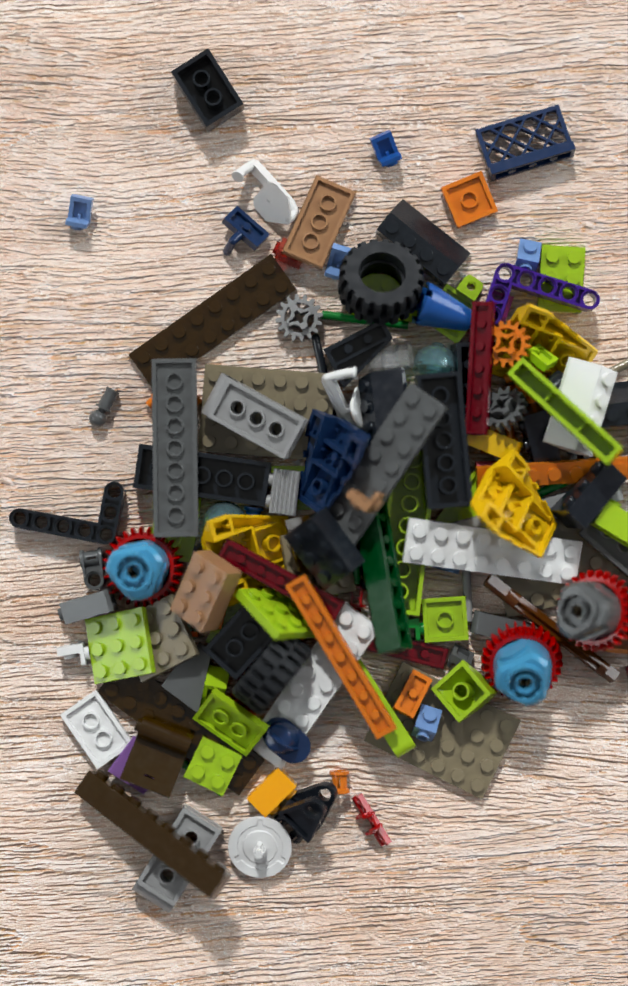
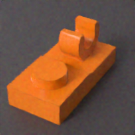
[393,669,433,719]

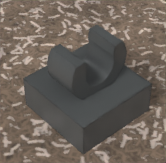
[447,643,475,668]

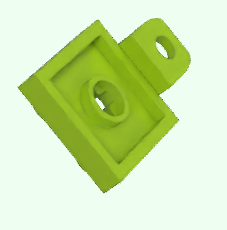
[432,275,483,343]

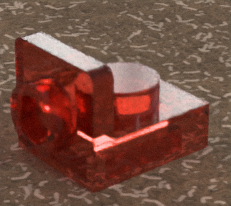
[273,237,302,271]

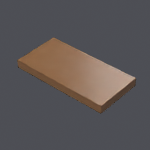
[282,175,356,271]

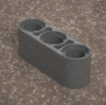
[470,610,536,637]

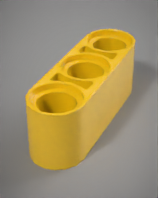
[467,430,523,458]

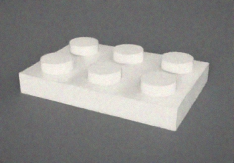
[60,689,131,769]

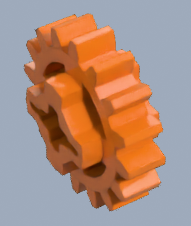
[493,319,532,368]

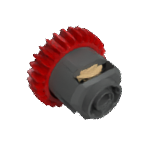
[556,570,628,652]

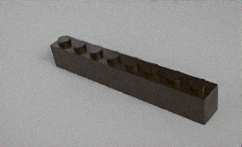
[74,770,232,898]

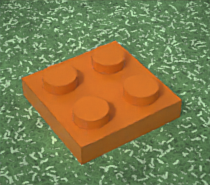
[441,171,498,229]

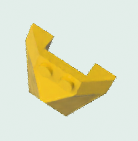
[492,304,598,378]
[470,449,557,558]
[201,514,288,606]

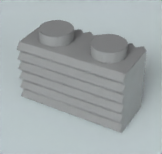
[265,469,301,516]

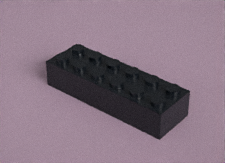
[414,371,472,510]
[133,444,271,507]

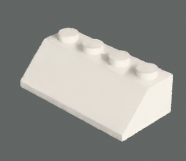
[543,357,618,457]

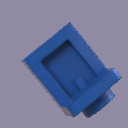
[369,130,402,167]

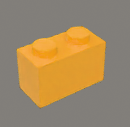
[247,767,297,817]

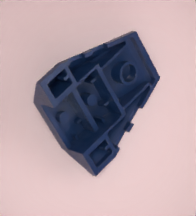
[298,409,370,512]

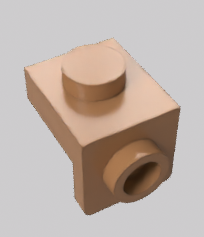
[346,489,386,513]

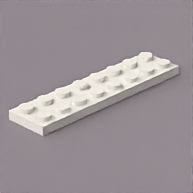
[402,517,583,584]
[253,602,375,770]

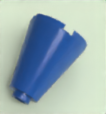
[412,282,472,331]

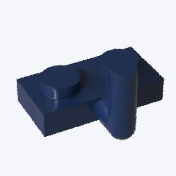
[222,206,270,256]

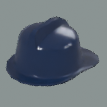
[263,717,311,764]

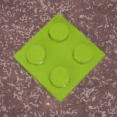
[421,596,469,643]
[183,736,243,796]

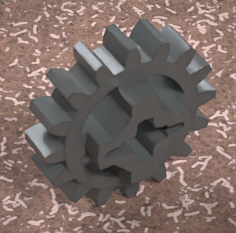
[489,386,529,433]

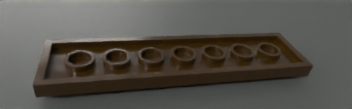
[128,254,296,387]
[98,676,265,795]

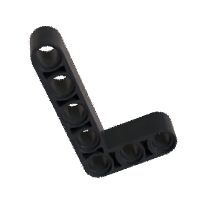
[9,481,126,544]

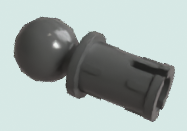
[89,386,119,427]

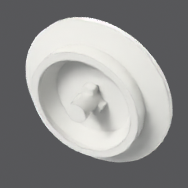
[228,816,292,878]

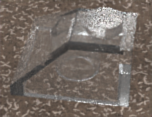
[368,338,414,372]

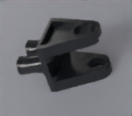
[274,781,338,844]

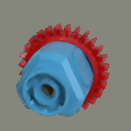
[102,526,184,607]
[481,621,563,706]

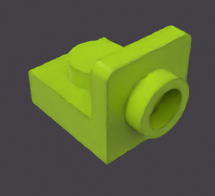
[521,344,559,372]

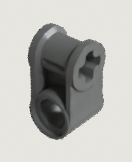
[79,547,106,590]

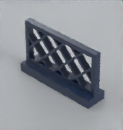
[475,104,576,182]

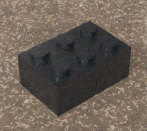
[171,48,245,132]
[284,506,365,591]
[203,606,274,680]

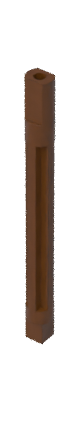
[483,574,620,683]

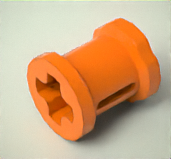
[329,770,350,794]

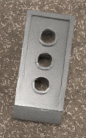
[201,373,310,459]
[132,804,223,913]

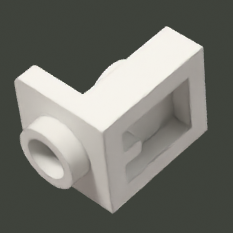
[56,642,91,666]

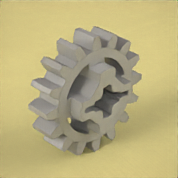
[276,294,323,342]

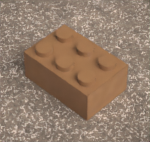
[170,550,243,633]

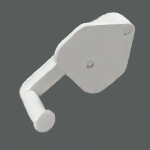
[232,159,299,225]
[321,366,363,431]

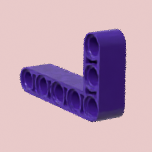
[485,263,600,326]

